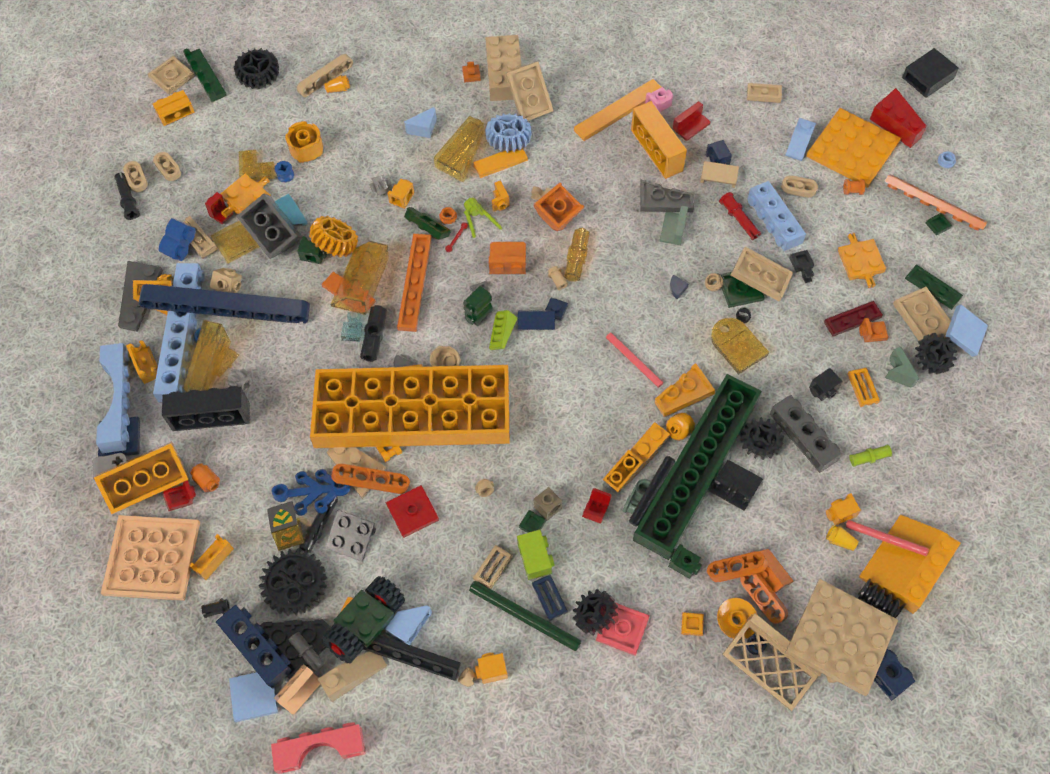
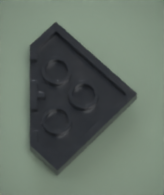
[253,619,331,680]

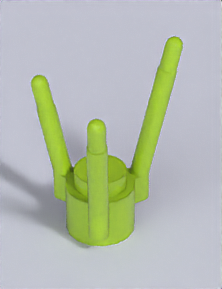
[464,197,502,238]

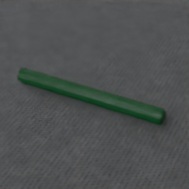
[469,581,581,651]

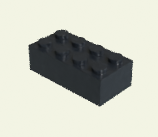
[162,386,250,432]

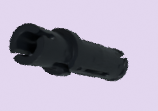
[299,498,338,553]

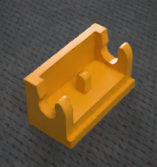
[126,340,158,384]
[189,534,234,580]

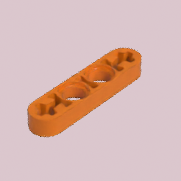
[331,464,410,494]

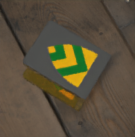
[267,501,305,551]

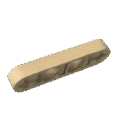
[297,54,353,97]

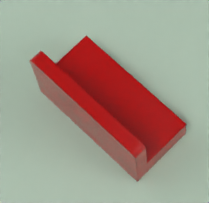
[672,101,711,141]

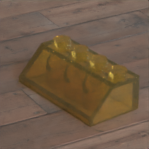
[330,241,389,315]

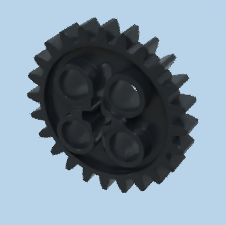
[259,548,327,616]

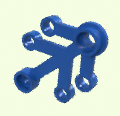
[272,469,351,516]

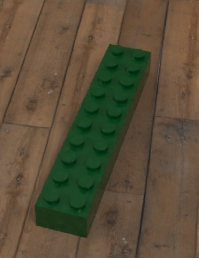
[633,374,762,560]

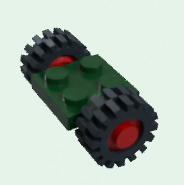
[322,576,405,663]

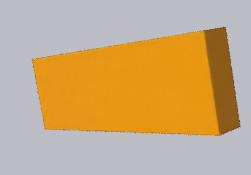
[473,148,528,178]

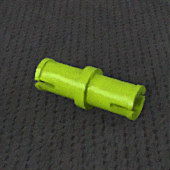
[849,444,892,467]

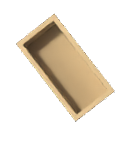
[485,35,521,101]

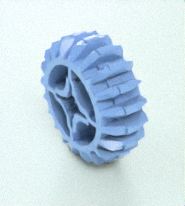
[485,113,532,153]

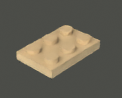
[505,61,554,121]
[731,247,793,301]
[893,287,951,346]

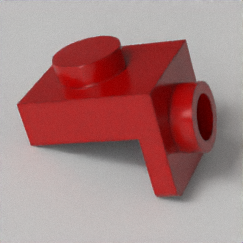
[205,192,234,224]
[162,480,196,512]
[582,488,612,524]

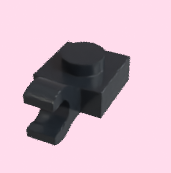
[789,250,814,283]

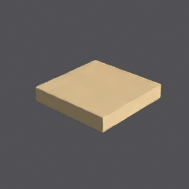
[148,56,195,95]

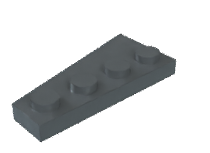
[118,261,163,332]

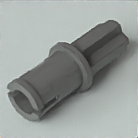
[289,632,324,671]

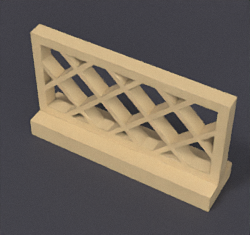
[722,613,822,711]

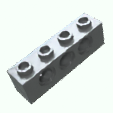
[770,395,842,473]

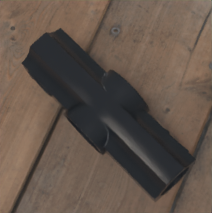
[360,305,387,362]

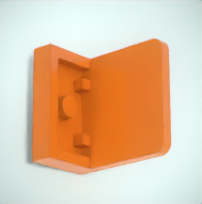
[489,242,526,274]

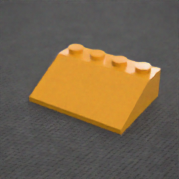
[859,514,961,614]

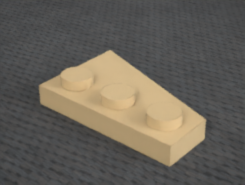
[327,447,386,499]

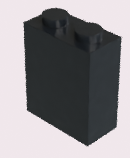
[902,48,959,98]

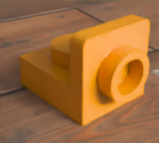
[491,180,510,212]

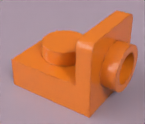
[859,318,888,343]

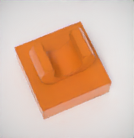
[462,61,481,83]

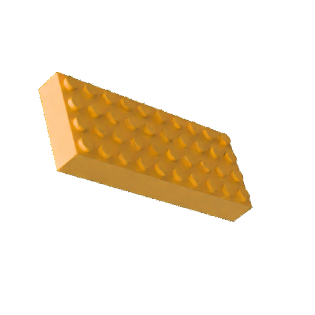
[310,365,510,448]

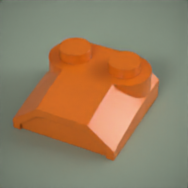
[534,182,584,231]

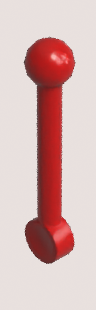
[445,222,468,252]

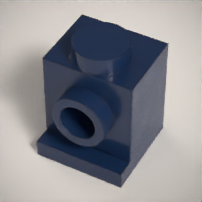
[705,140,732,165]

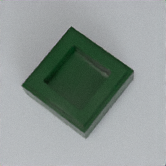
[925,213,952,236]
[519,510,546,533]

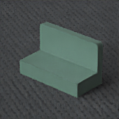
[660,206,688,246]

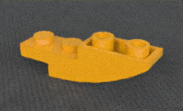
[603,422,670,492]

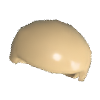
[430,346,461,366]

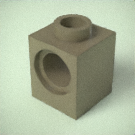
[534,487,562,521]

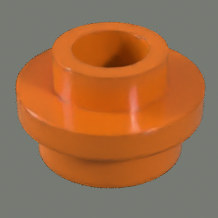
[439,207,457,224]

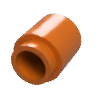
[190,463,220,492]

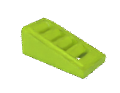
[489,310,517,350]

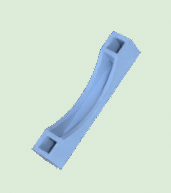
[96,343,131,453]

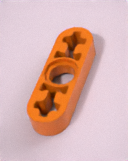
[707,551,768,582]
[740,573,788,624]

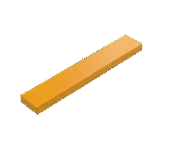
[574,79,661,141]

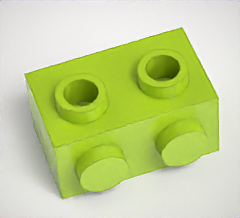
[517,530,555,580]

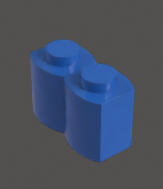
[159,218,196,261]

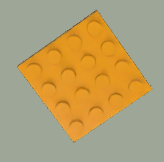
[806,108,901,188]

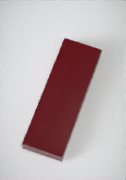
[824,301,883,337]

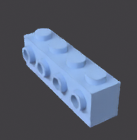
[747,181,806,251]

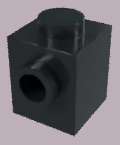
[809,368,843,401]

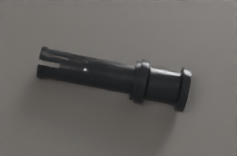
[114,173,140,220]

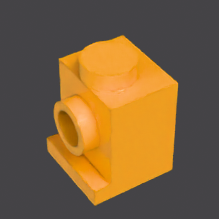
[387,178,414,209]
[826,493,861,526]

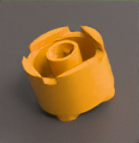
[285,121,323,163]

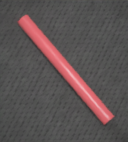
[606,332,664,388]
[846,520,929,556]

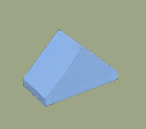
[404,107,437,138]

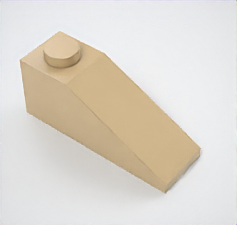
[318,651,387,702]

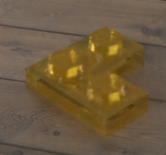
[239,149,275,181]

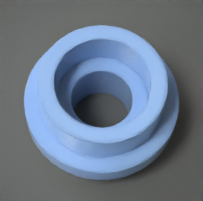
[937,151,956,168]

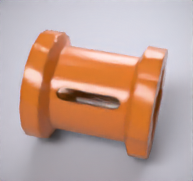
[843,179,865,195]

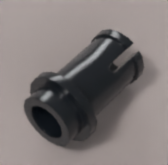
[201,598,230,618]

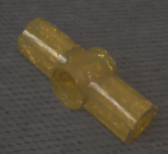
[564,228,590,282]

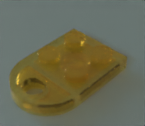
[711,318,769,375]

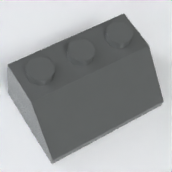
[236,193,302,259]

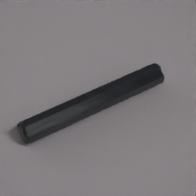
[629,456,675,527]

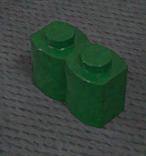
[463,285,493,326]

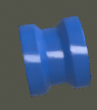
[274,161,294,183]

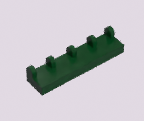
[183,48,227,102]

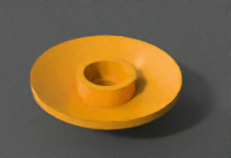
[717,598,757,640]

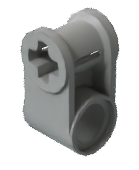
[92,453,128,480]

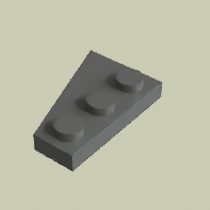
[640,179,694,212]

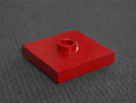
[385,485,439,538]

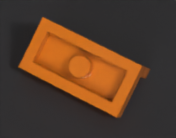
[746,549,794,597]

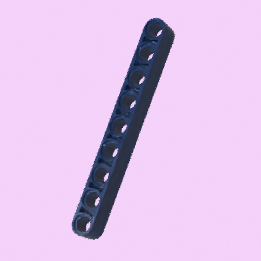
[138,284,310,324]

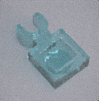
[341,312,363,342]

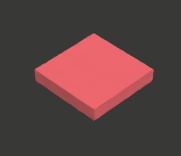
[596,603,650,656]

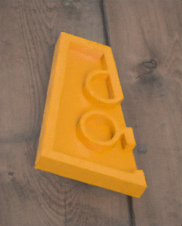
[655,363,715,417]

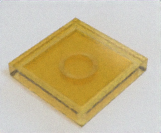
[210,221,259,264]

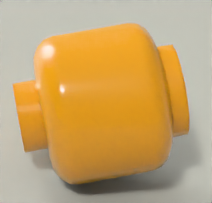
[666,413,695,440]

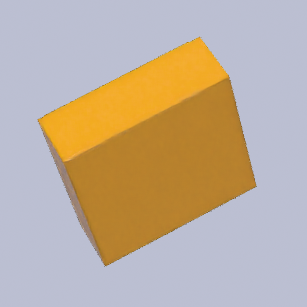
[681,612,704,636]

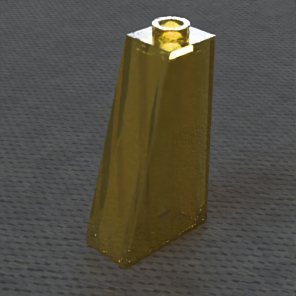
[434,116,484,182]
[184,320,231,392]

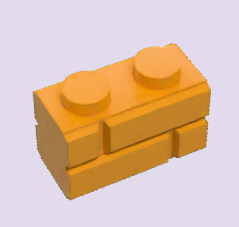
[152,90,195,126]

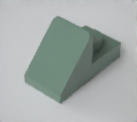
[885,347,919,388]

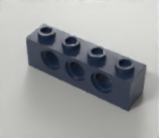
[216,604,292,689]
[874,649,916,701]

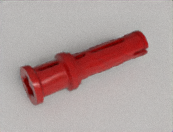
[719,192,761,240]

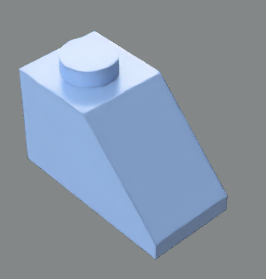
[785,118,816,161]
[385,605,432,645]

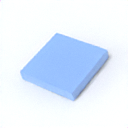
[946,305,988,357]
[229,672,278,723]

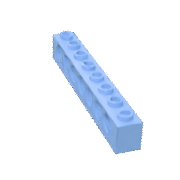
[153,263,205,402]

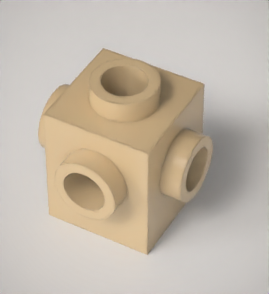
[210,268,242,293]

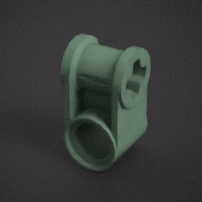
[623,479,651,514]

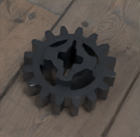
[915,333,957,375]
[740,417,784,460]
[573,589,618,636]

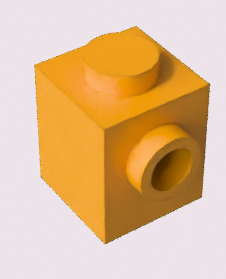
[475,653,508,684]

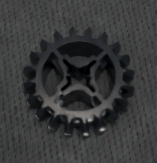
[234,48,280,89]

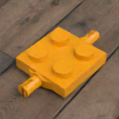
[220,173,271,218]
[838,233,886,288]

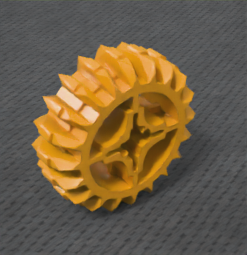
[309,216,358,258]

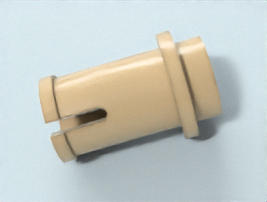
[548,266,568,290]

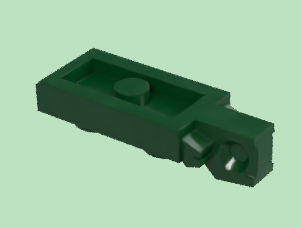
[404,207,451,240]

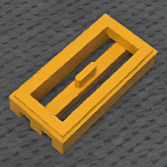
[847,367,880,407]

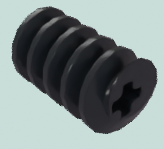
[858,578,906,618]

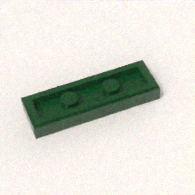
[905,264,963,310]

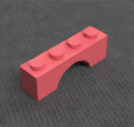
[271,722,366,774]

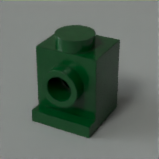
[297,236,327,264]
[668,544,702,579]

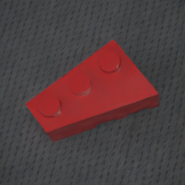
[870,88,927,148]

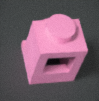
[645,87,673,112]

